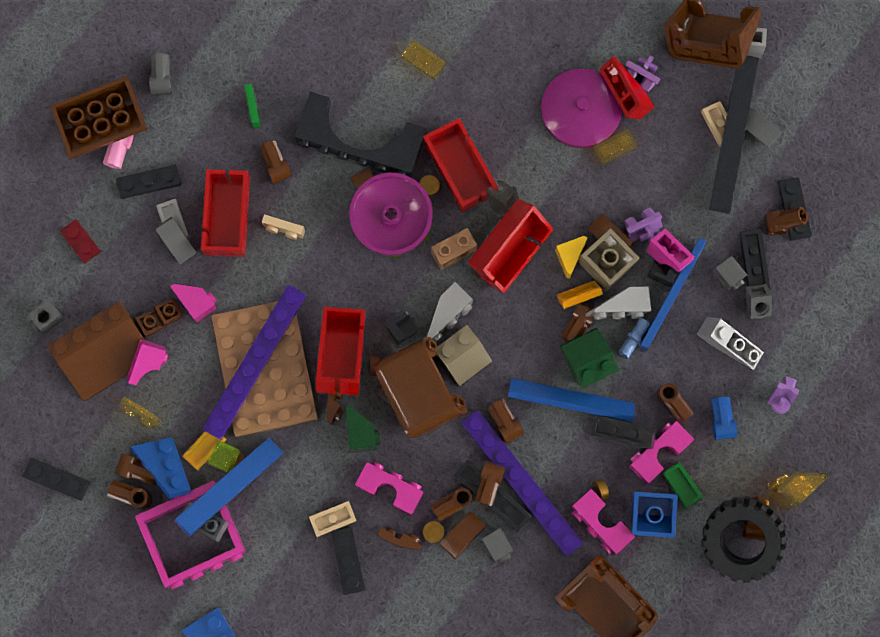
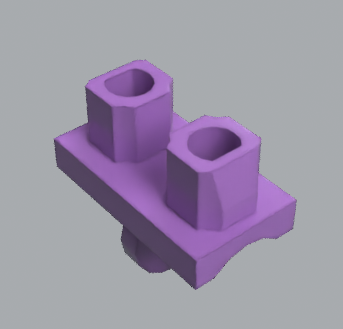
[625,56,661,92]
[624,208,663,242]
[767,376,799,414]

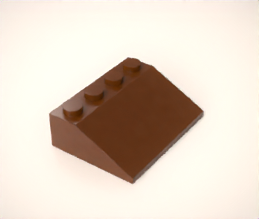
[50,76,147,159]
[47,301,146,402]

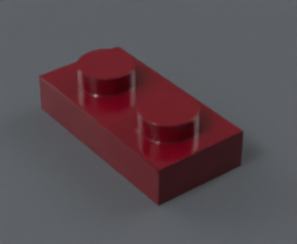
[60,219,101,264]

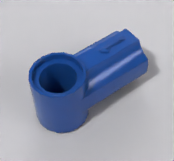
[711,397,737,440]

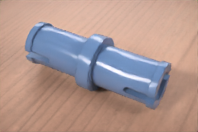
[618,318,651,360]

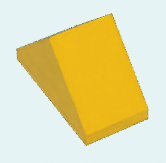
[555,236,588,279]

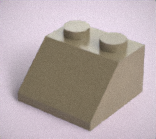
[578,228,639,291]
[436,325,492,386]

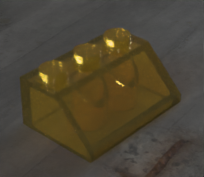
[767,472,829,511]

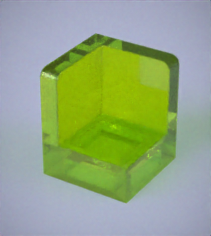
[208,440,240,473]

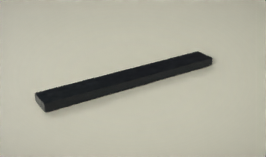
[709,55,759,214]

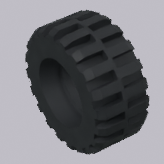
[701,496,787,583]

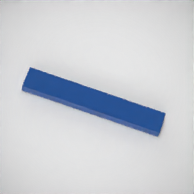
[639,238,706,351]
[508,378,635,422]
[174,438,284,537]

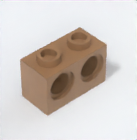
[431,228,477,270]

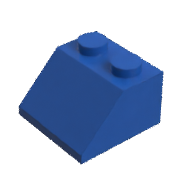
[631,492,678,538]

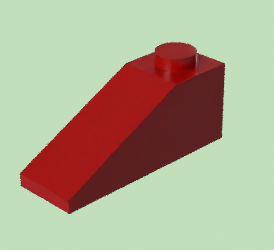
[599,57,654,120]

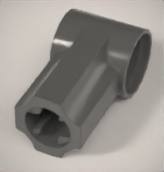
[149,53,173,95]

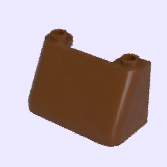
[664,0,761,68]
[374,337,468,438]
[555,555,658,637]

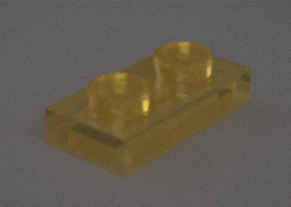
[401,40,446,80]
[592,129,638,166]
[120,396,162,428]

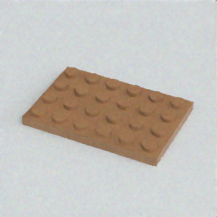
[211,301,318,438]

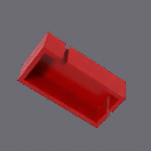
[423,118,499,213]
[201,169,251,257]
[467,199,554,293]
[316,307,365,395]

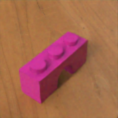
[629,421,694,485]
[355,461,424,516]
[571,489,635,555]

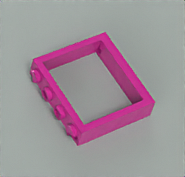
[135,480,246,590]

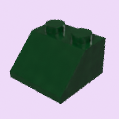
[560,328,619,388]
[346,406,381,453]

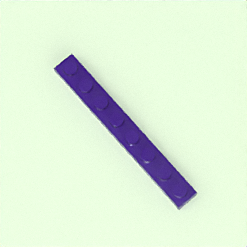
[202,285,307,440]
[461,410,583,557]

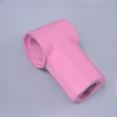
[103,135,133,169]

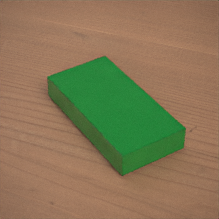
[244,83,261,129]
[661,462,703,509]

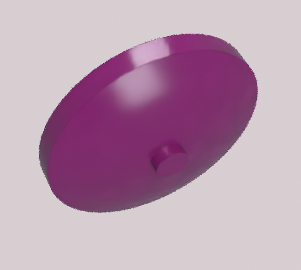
[541,69,622,148]
[349,173,433,256]

